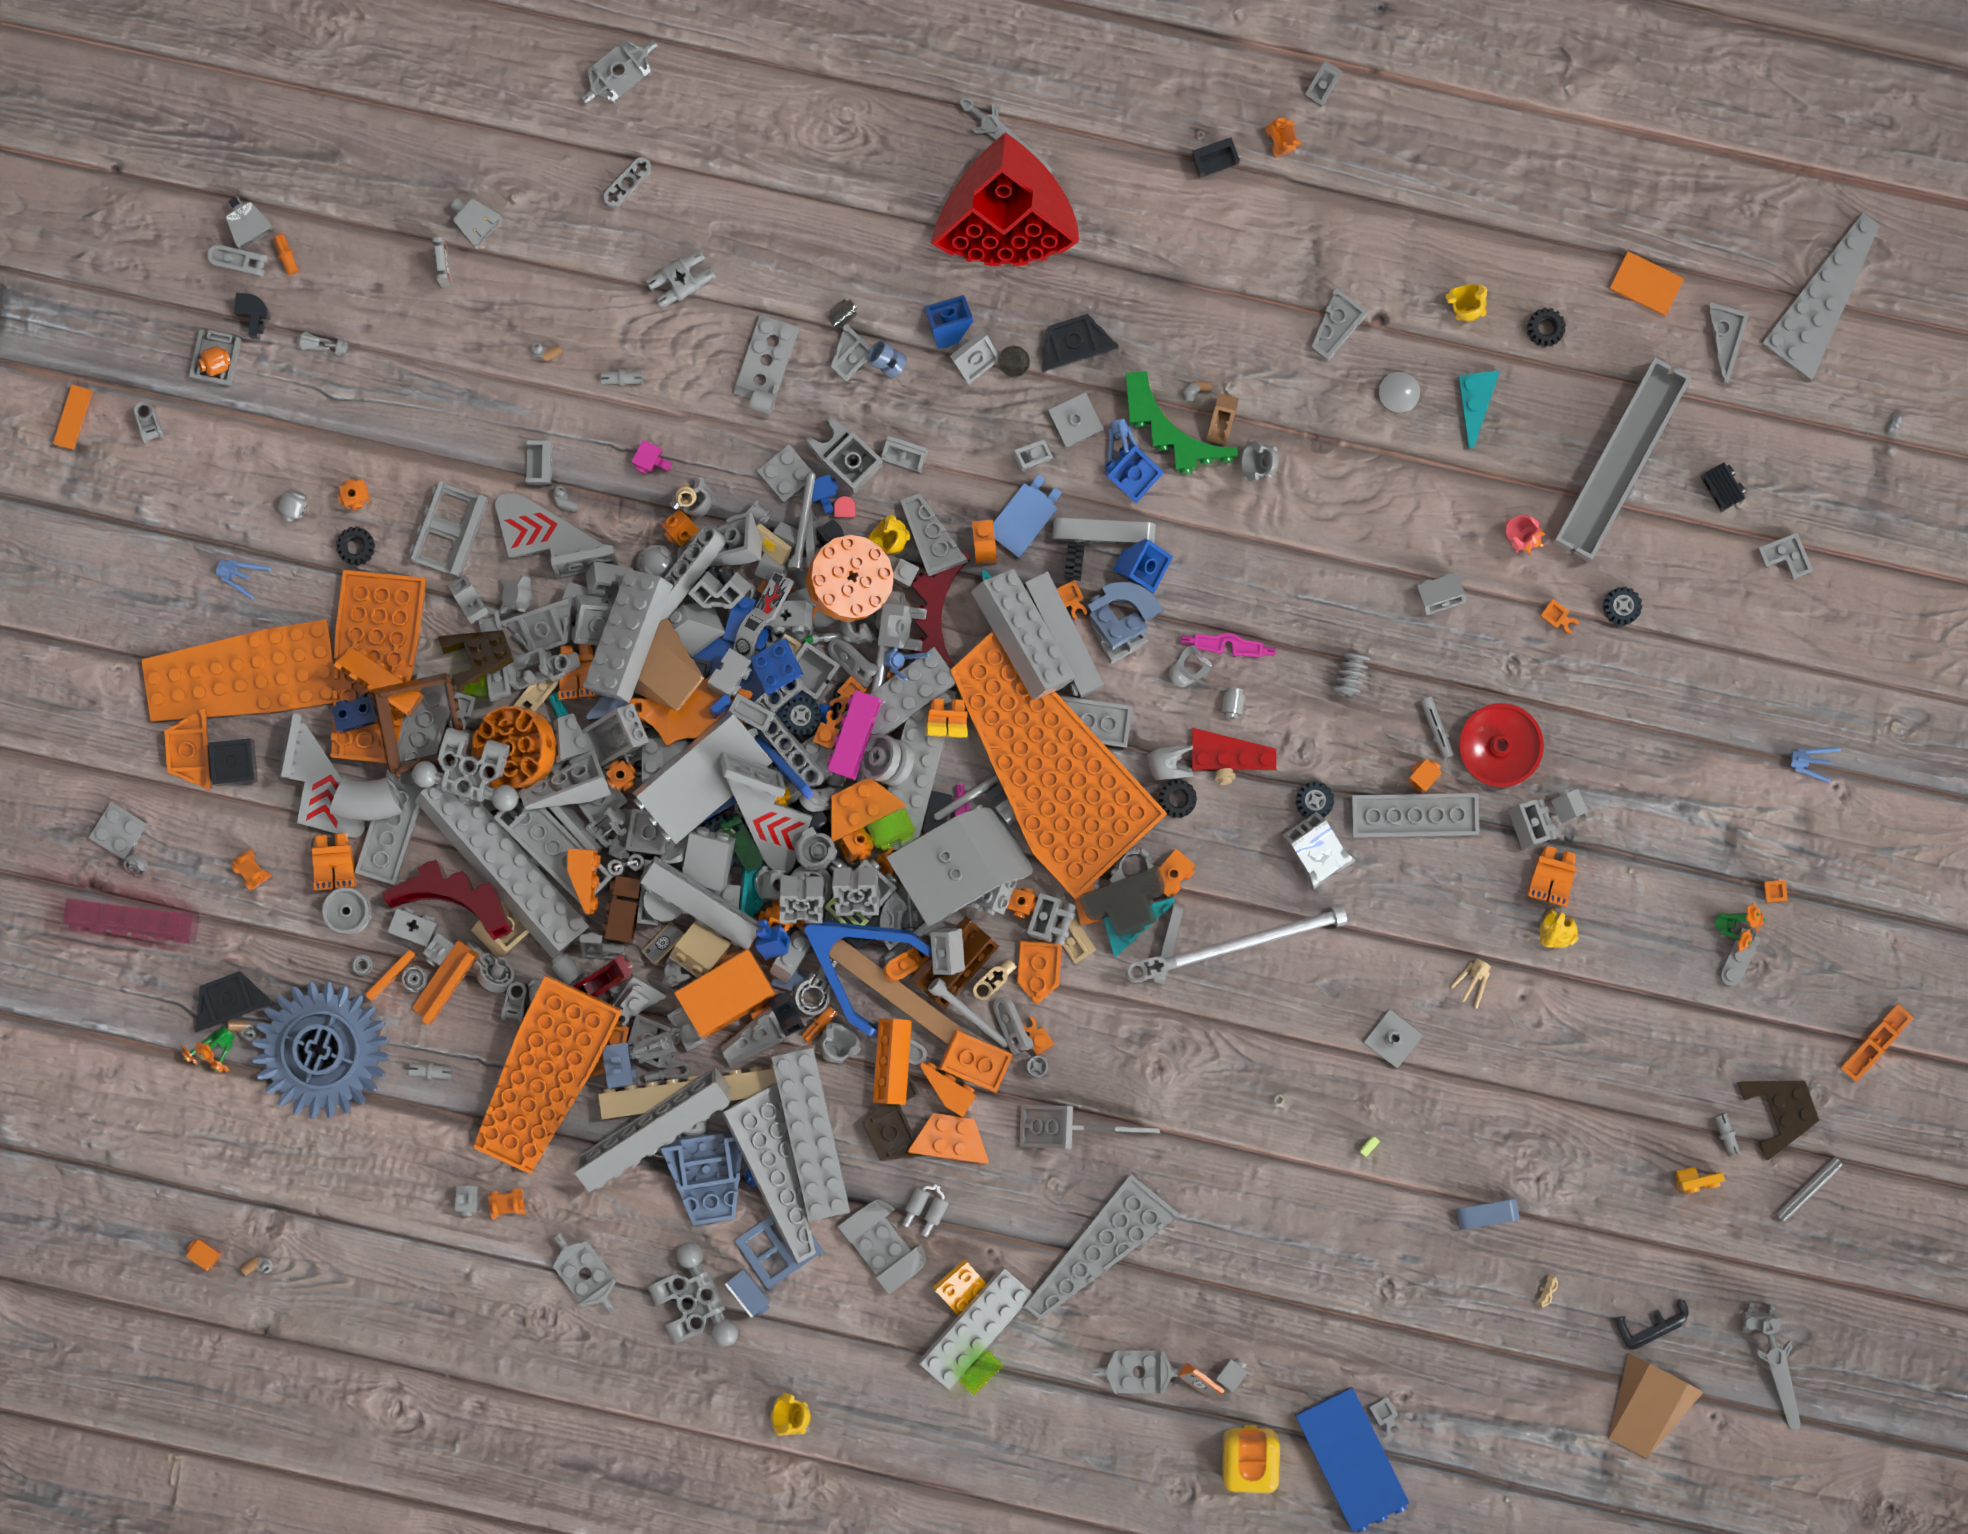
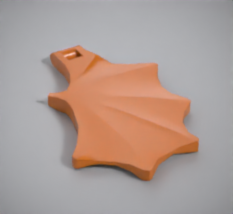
[627,675,753,746]

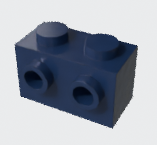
[330,694,378,734]

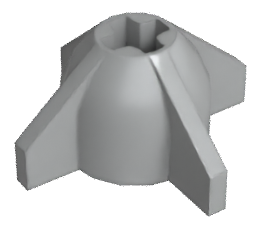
[499,574,533,615]

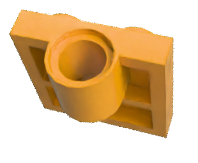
[1676,1166,1725,1194]
[933,1259,987,1316]

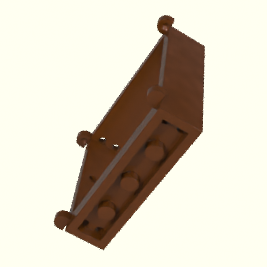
[372,673,463,778]

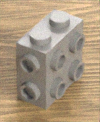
[967,880,1017,915]

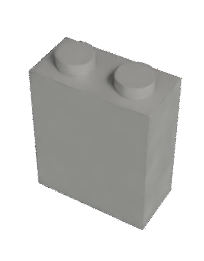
[682,827,736,891]

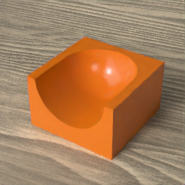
[675,949,777,1039]

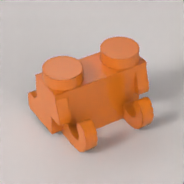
[1265,118,1302,157]
[231,849,273,890]
[488,1188,526,1219]

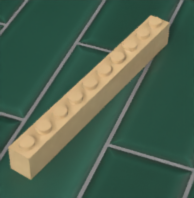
[598,1065,780,1119]

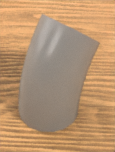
[330,776,405,821]

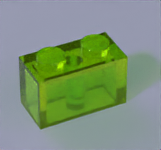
[867,808,916,851]
[959,1350,1004,1396]

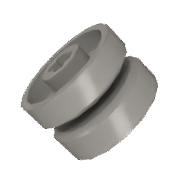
[861,734,914,786]
[322,888,372,935]

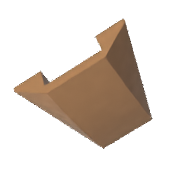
[633,618,704,711]
[1608,1353,1704,1458]

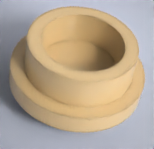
[1215,768,1236,785]

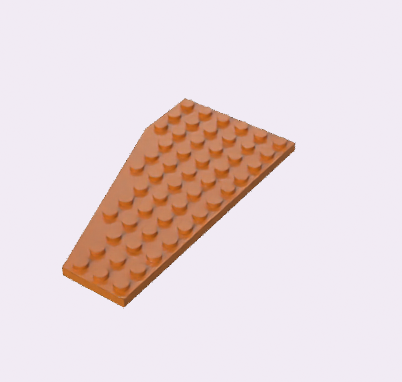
[950,631,1167,900]

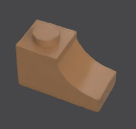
[1206,393,1239,445]

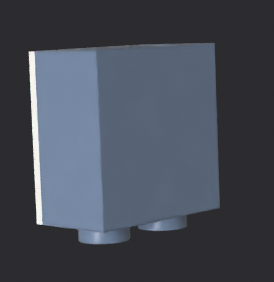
[725,1269,772,1318]

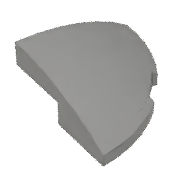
[1091,623,1149,664]

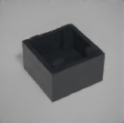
[208,738,258,786]

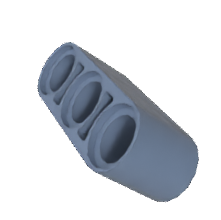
[1456,1199,1520,1230]

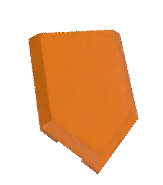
[1017,940,1062,1005]

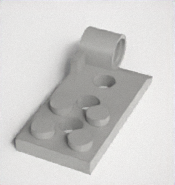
[733,315,800,415]

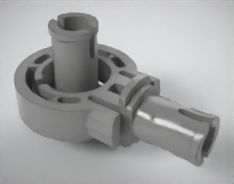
[466,940,514,993]

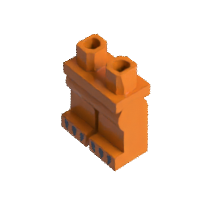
[558,644,601,701]
[312,833,357,890]
[1526,846,1577,907]

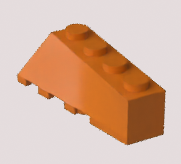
[333,648,424,717]

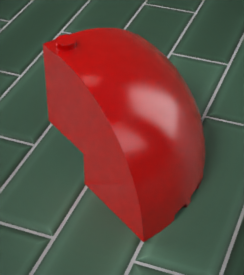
[931,132,1079,267]

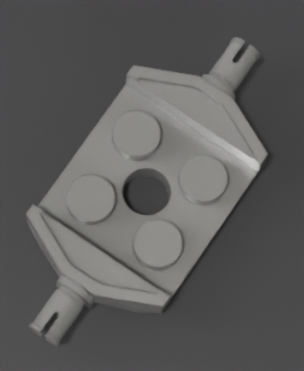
[581,39,658,104]
[553,1233,616,1314]
[1092,1350,1182,1394]

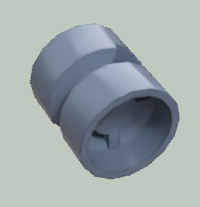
[867,340,907,378]

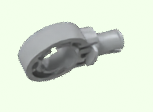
[793,958,838,1015]

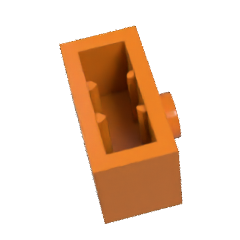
[1406,759,1442,794]
[1148,849,1195,898]

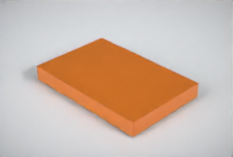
[1609,251,1684,316]
[939,1030,1013,1093]

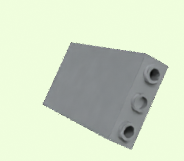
[632,711,773,844]

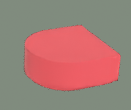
[834,496,855,518]

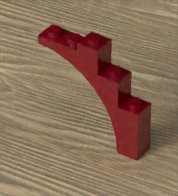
[912,551,971,669]
[382,859,513,940]
[523,954,632,1017]

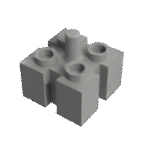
[832,867,880,916]
[780,875,823,924]

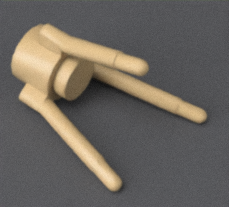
[1450,958,1491,1008]

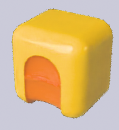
[1222,1425,1280,1493]

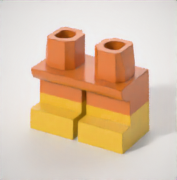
[925,698,968,738]

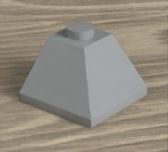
[668,603,725,657]

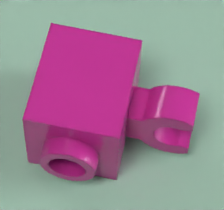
[632,440,672,475]

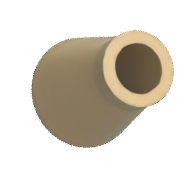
[675,482,696,507]

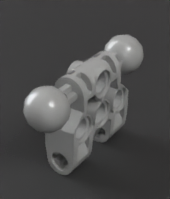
[412,728,518,812]
[648,1242,738,1347]

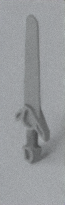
[959,97,1052,173]
[1756,1318,1800,1430]

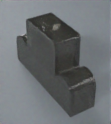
[1079,865,1166,936]

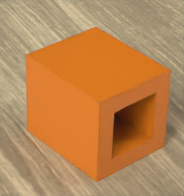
[186,1238,222,1271]

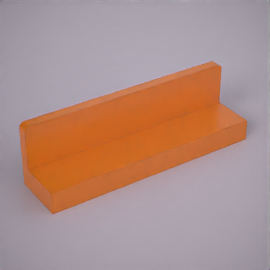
[412,940,479,1025]
[873,1018,912,1105]

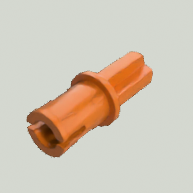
[273,234,299,276]
[801,1005,838,1043]

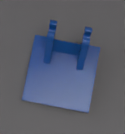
[749,638,804,695]

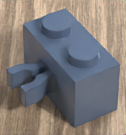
[603,1043,638,1088]

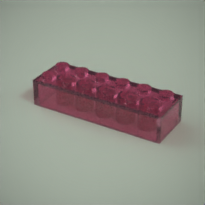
[63,899,199,944]

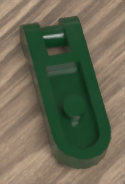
[720,813,763,871]

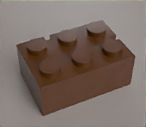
[602,876,642,944]

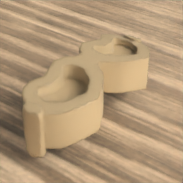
[1535,1274,1558,1307]

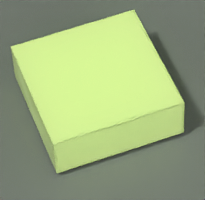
[1359,1136,1380,1157]

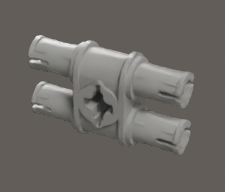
[645,249,716,309]

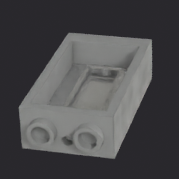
[581,703,649,768]

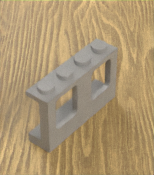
[409,481,489,578]

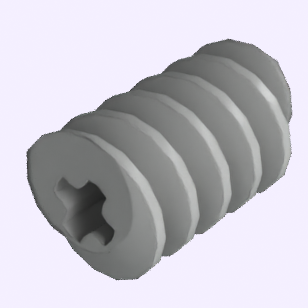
[1333,653,1370,700]

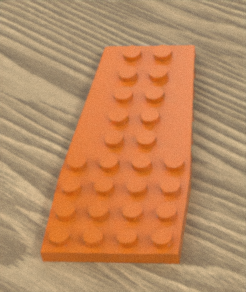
[330,570,427,764]
[142,619,335,722]
[473,974,622,1174]

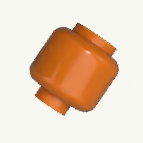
[198,346,231,376]

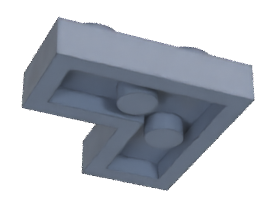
[1089,605,1148,650]

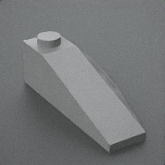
[677,512,762,567]
[520,750,611,810]

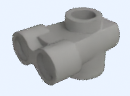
[546,652,581,682]

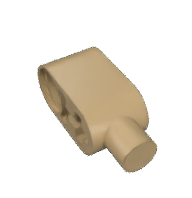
[973,958,1017,1001]

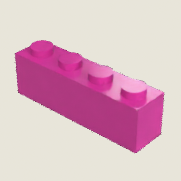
[827,690,883,780]

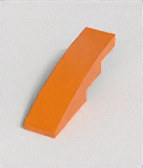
[1840,1003,1914,1082]

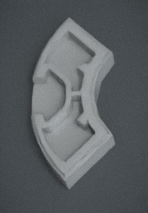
[880,891,908,950]

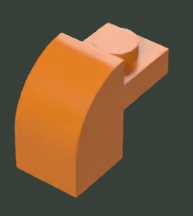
[972,520,997,566]

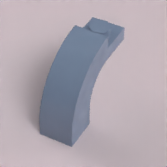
[1087,582,1163,623]

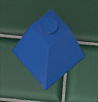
[925,295,974,349]
[1113,538,1173,593]
[722,596,771,652]

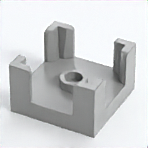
[571,595,616,645]
[878,603,927,651]

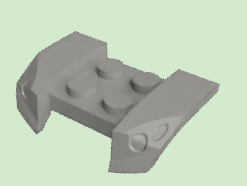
[608,808,695,864]
[838,1199,927,1294]

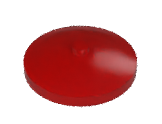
[1459,703,1544,788]

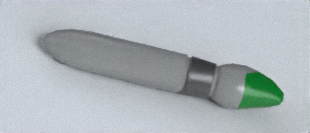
[803,632,844,644]

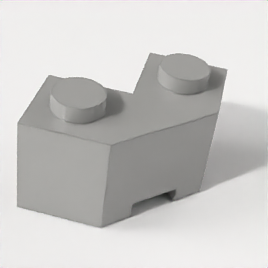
[755,522,798,581]
[688,572,752,609]

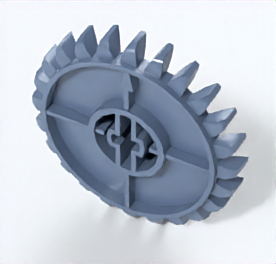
[252,982,390,1118]

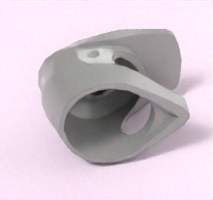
[1147,745,1193,780]

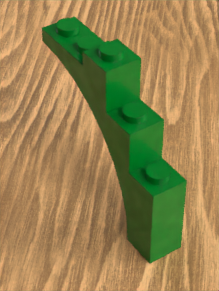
[1125,371,1238,475]

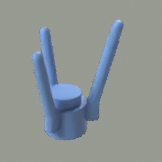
[1108,419,1138,461]
[216,559,271,599]
[884,647,930,681]
[1791,747,1841,783]

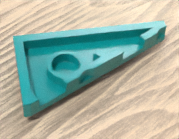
[1458,370,1499,449]
[1103,897,1175,957]

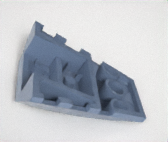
[660,1131,742,1225]

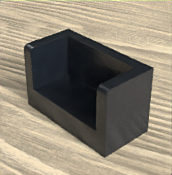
[1191,137,1240,178]

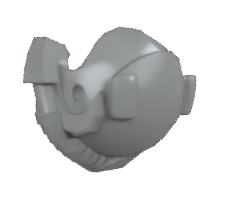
[1239,439,1279,481]
[670,477,716,520]
[637,545,677,578]
[840,612,878,644]
[795,827,837,871]
[661,957,698,990]
[816,1022,861,1063]

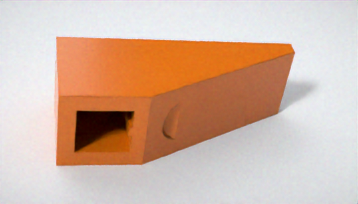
[567,849,600,914]
[920,1061,976,1117]

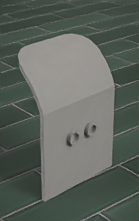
[887,807,1033,927]

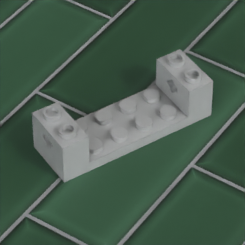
[494,787,615,904]

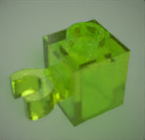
[464,668,489,699]

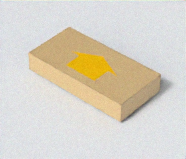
[757,524,792,566]

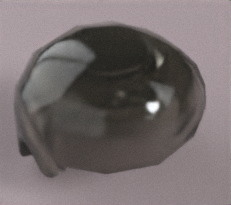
[998,345,1030,377]

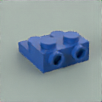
[1103,443,1164,503]

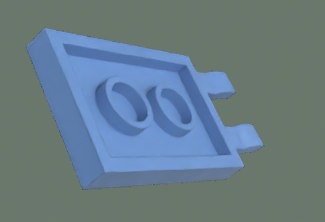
[993,474,1062,558]

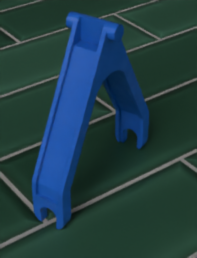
[804,921,932,1037]

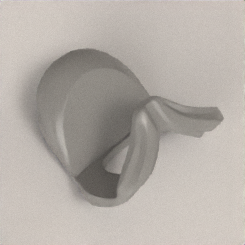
[1169,645,1212,687]

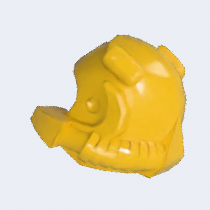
[1445,283,1487,322]
[868,514,910,556]
[1539,908,1579,948]
[770,1393,811,1436]

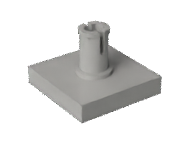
[950,331,1001,385]
[1363,1009,1423,1069]

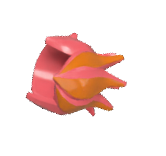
[1505,514,1545,555]

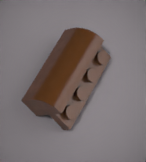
[911,916,999,1009]

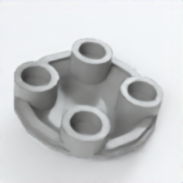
[1379,372,1420,413]

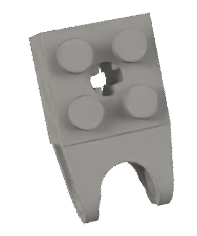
[805,417,883,495]

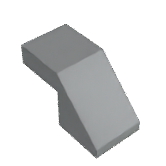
[448,575,489,624]

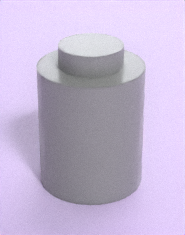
[551,954,583,985]

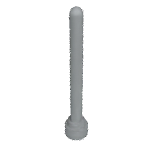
[788,472,816,571]
[933,774,999,821]
[928,977,1008,1048]

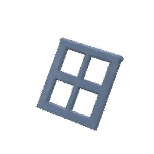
[735,1215,824,1289]

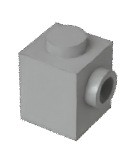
[1551,788,1588,823]

